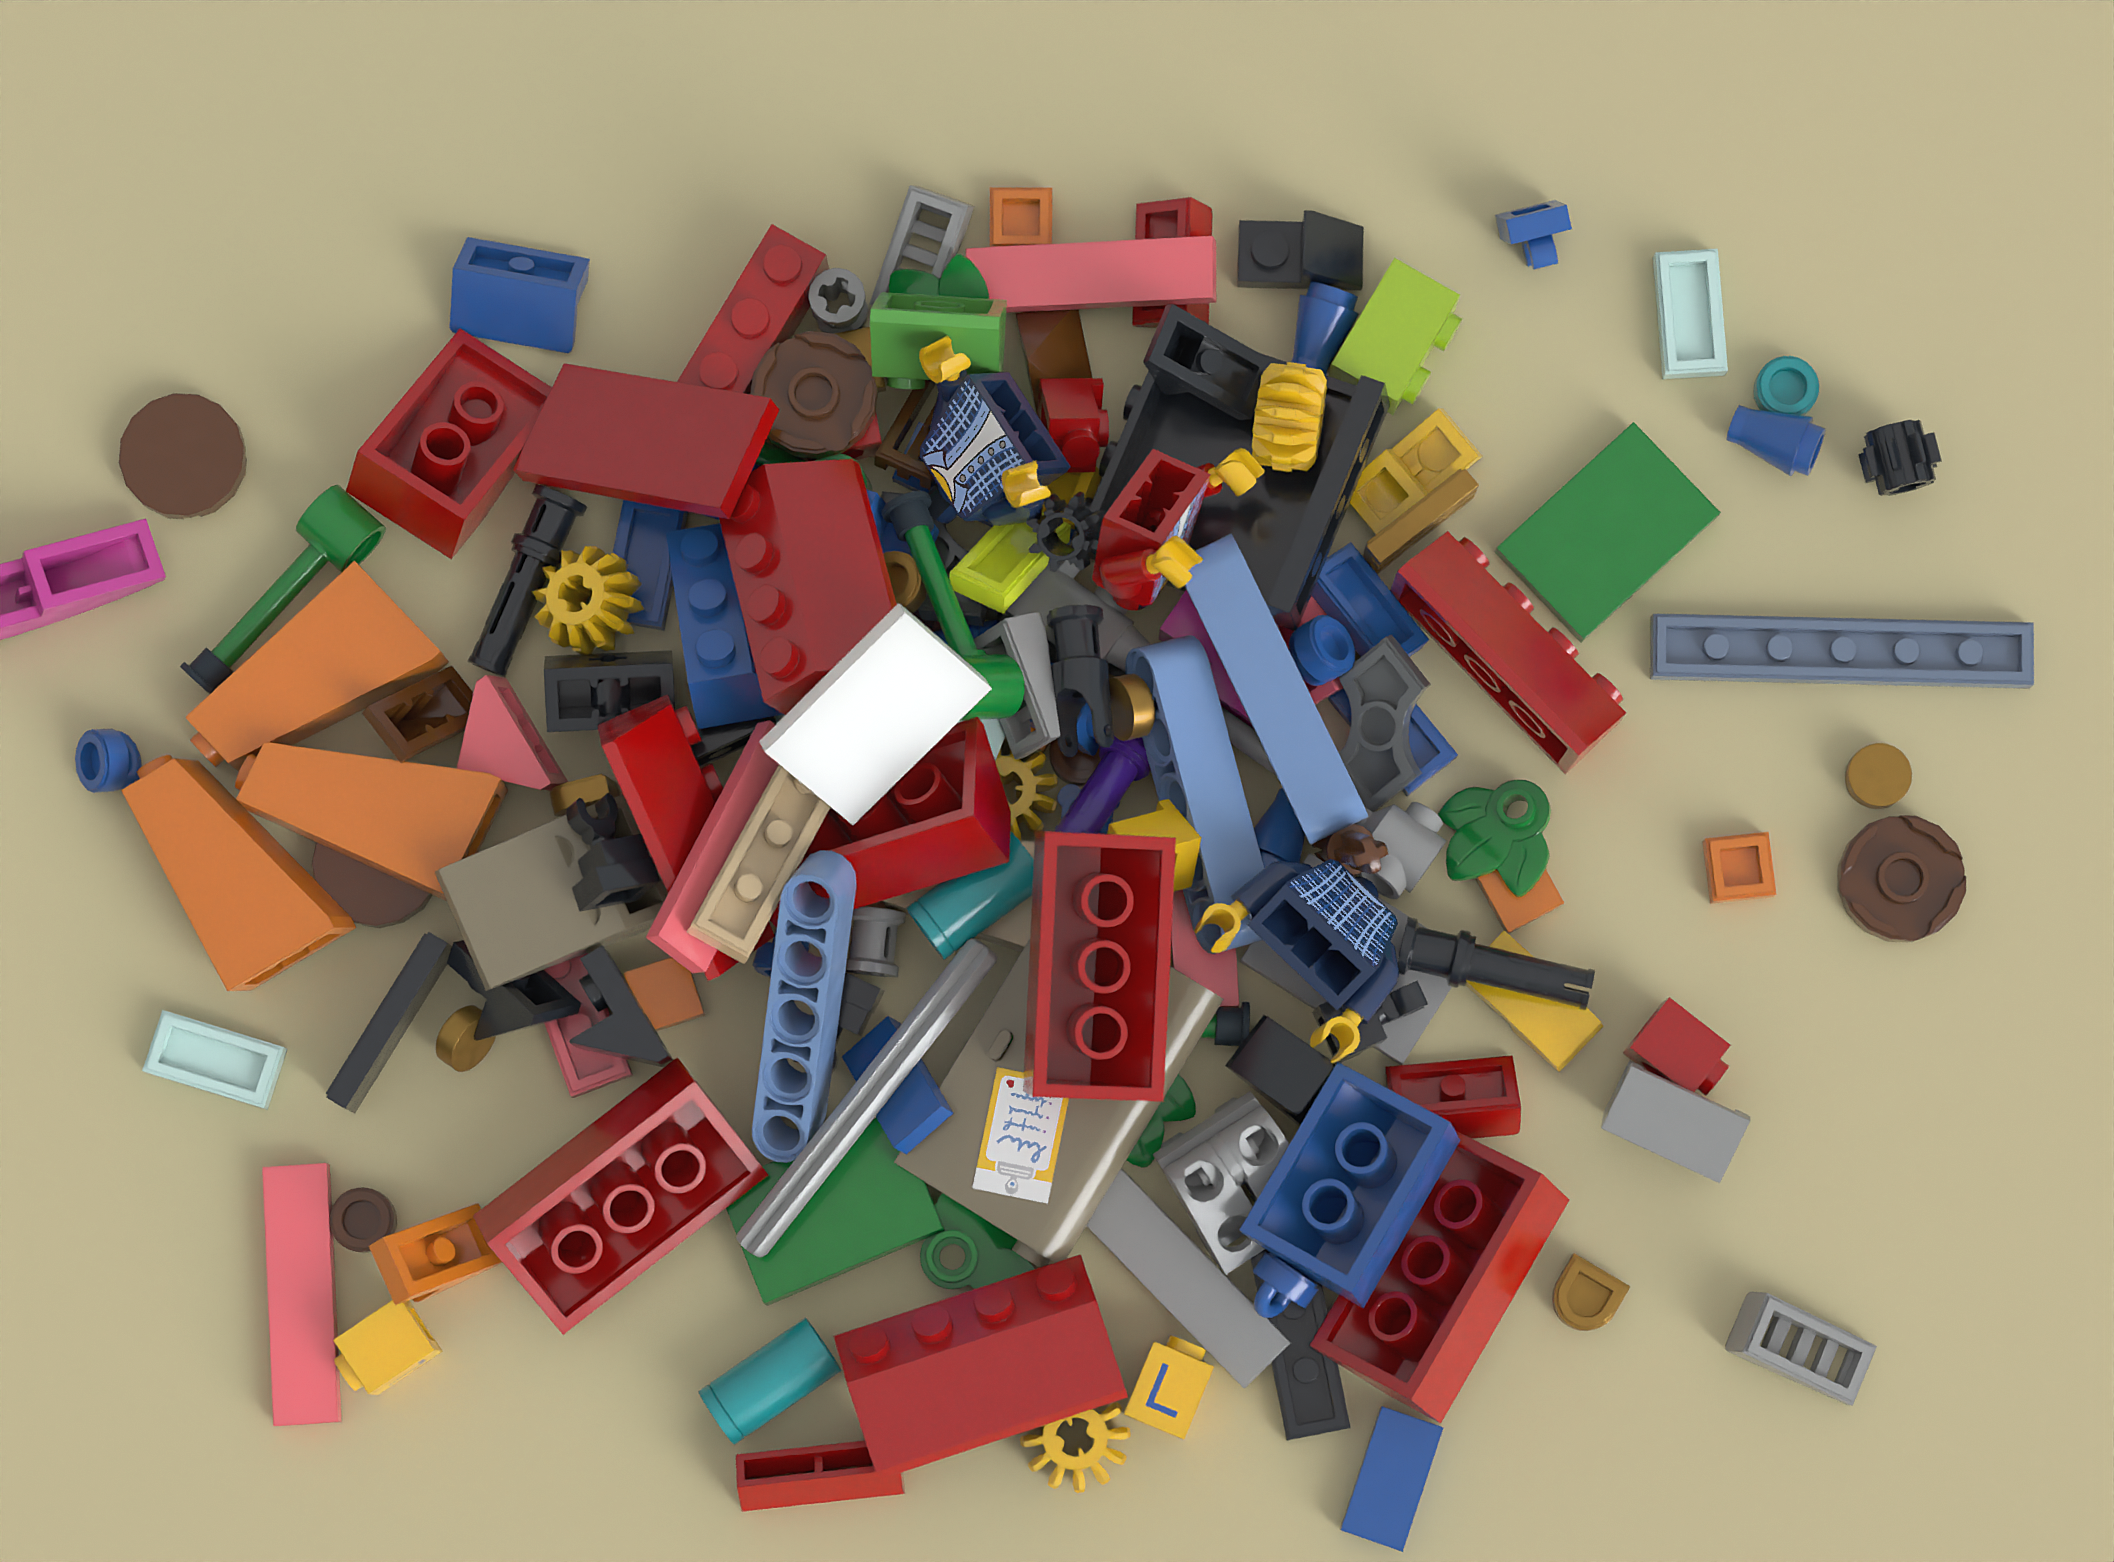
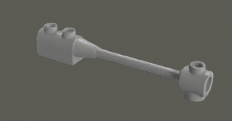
[985,560,1446,899]

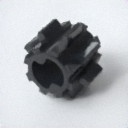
[1858,420,1942,496]
[1026,491,1106,572]

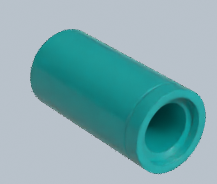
[906,831,1034,960]
[698,1317,842,1445]

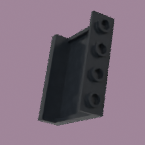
[1075,340,1390,631]

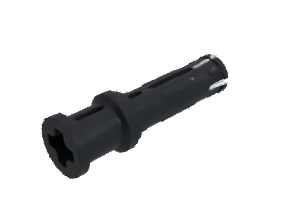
[468,484,587,677]
[1397,917,1595,1010]

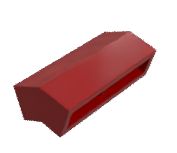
[735,1440,905,1512]

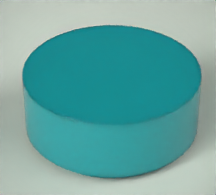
[1753,356,1819,416]

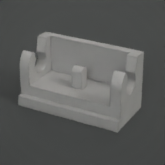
[1601,1060,1750,1183]

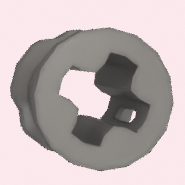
[809,268,868,333]
[845,906,906,977]

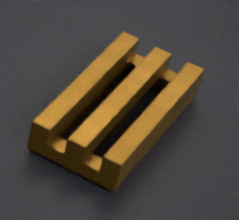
[1363,468,1479,574]

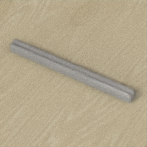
[736,938,997,1258]

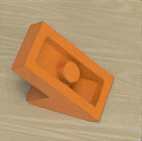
[369,1203,502,1305]

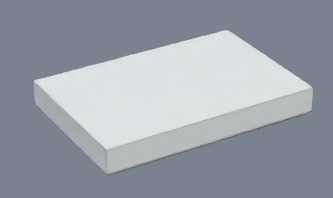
[759,603,992,825]

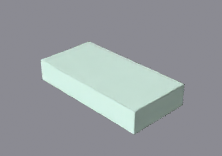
[1653,249,1728,379]
[142,1010,287,1110]

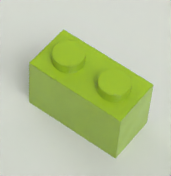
[1329,258,1462,415]

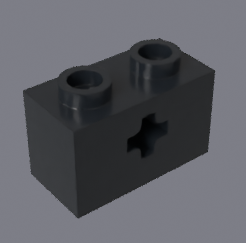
[544,650,675,732]

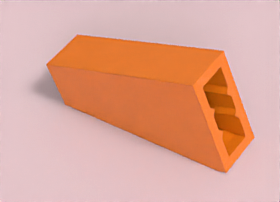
[185,561,449,772]
[235,742,508,901]
[121,755,357,991]

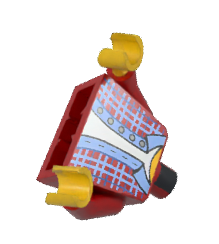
[1092,448,1265,611]

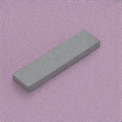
[1087,1168,1291,1388]

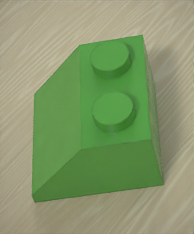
[870,292,1007,389]

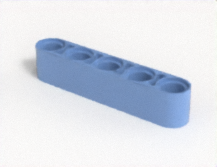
[1185,534,1369,845]
[1125,635,1264,954]
[752,850,857,1162]

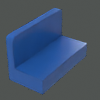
[450,237,590,353]

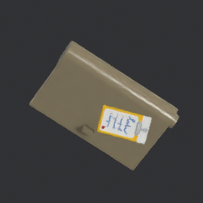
[894,939,1223,1267]

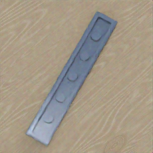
[1650,614,2034,689]

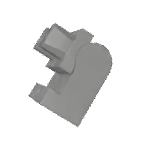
[1153,1091,1289,1274]

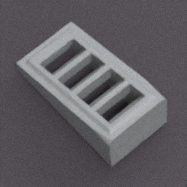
[870,185,974,305]
[974,612,1061,760]
[1725,1291,1877,1406]

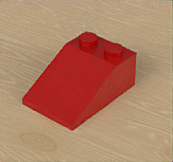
[346,329,552,560]

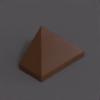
[1016,309,1093,414]
[362,665,473,763]

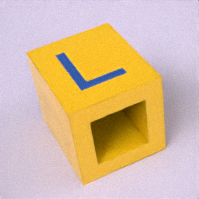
[333,1300,443,1395]
[1123,1335,1214,1440]

